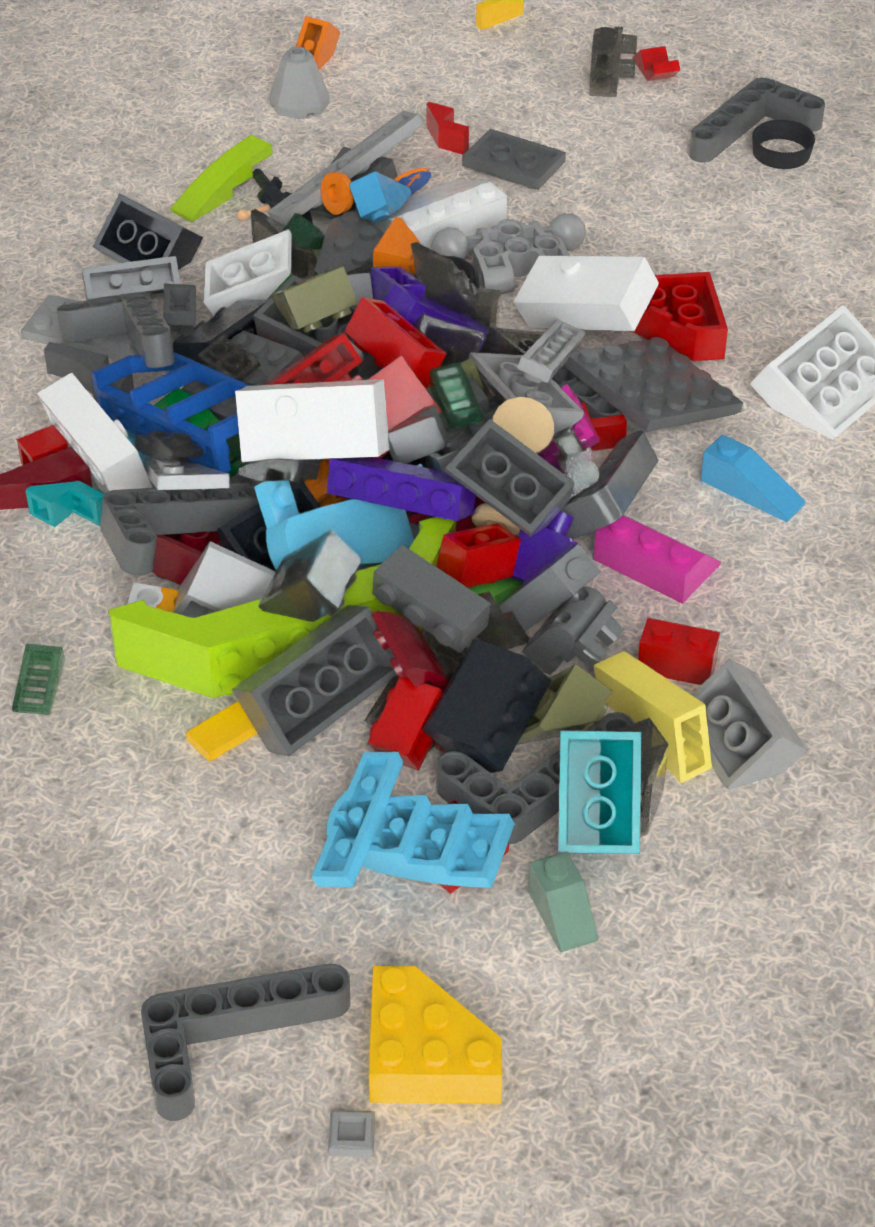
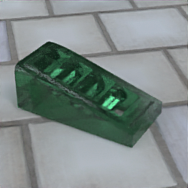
[283,213,325,250]
[429,363,483,428]
[12,644,65,715]

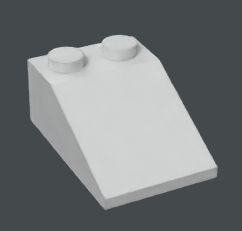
[204,229,292,316]

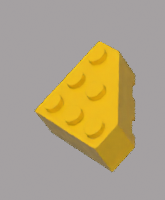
[369,966,502,1104]

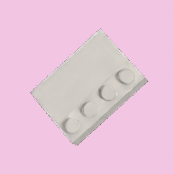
[371,179,507,256]
[750,305,875,440]

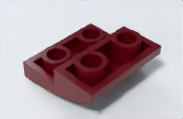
[371,611,450,692]

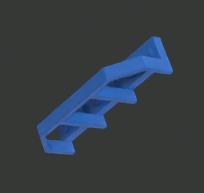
[91,352,250,473]

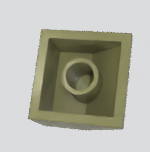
[271,266,358,333]
[517,664,612,745]

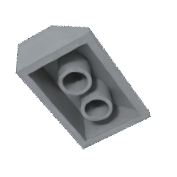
[692,658,807,790]

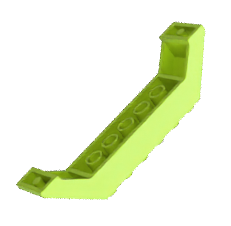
[108,517,456,698]

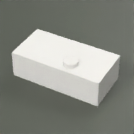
[513,256,659,331]
[37,373,152,494]
[235,379,389,462]

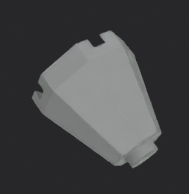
[269,46,330,120]

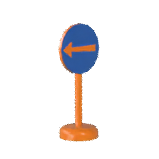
[320,168,431,215]

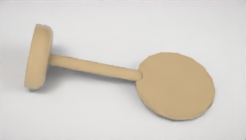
[472,397,554,535]

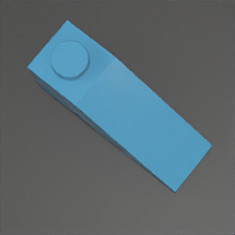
[349,171,412,223]
[701,434,806,522]

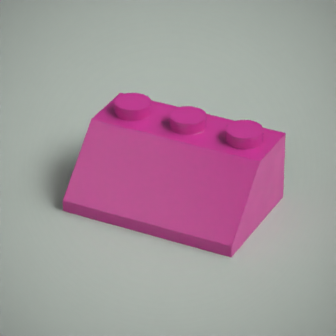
[594,515,721,604]

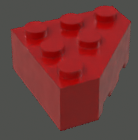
[630,272,728,361]

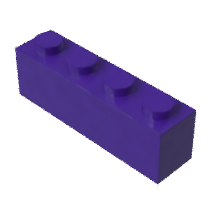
[383,283,498,356]
[327,457,476,521]

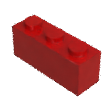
[344,297,447,388]
[264,333,363,385]

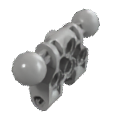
[432,213,586,295]

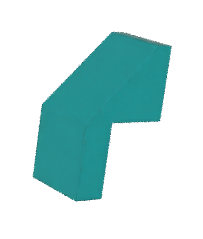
[26,481,104,527]

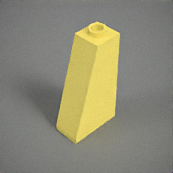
[594,651,712,783]

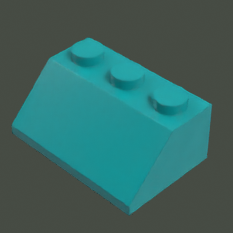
[558,731,641,854]

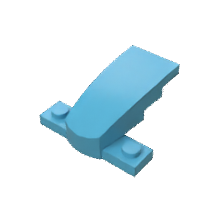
[254,480,415,591]
[311,752,515,888]

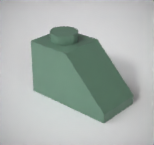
[528,851,598,953]

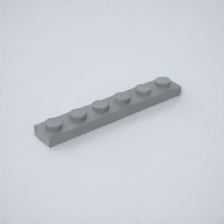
[268,111,423,227]
[517,319,586,383]

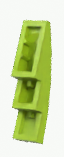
[171,134,273,223]

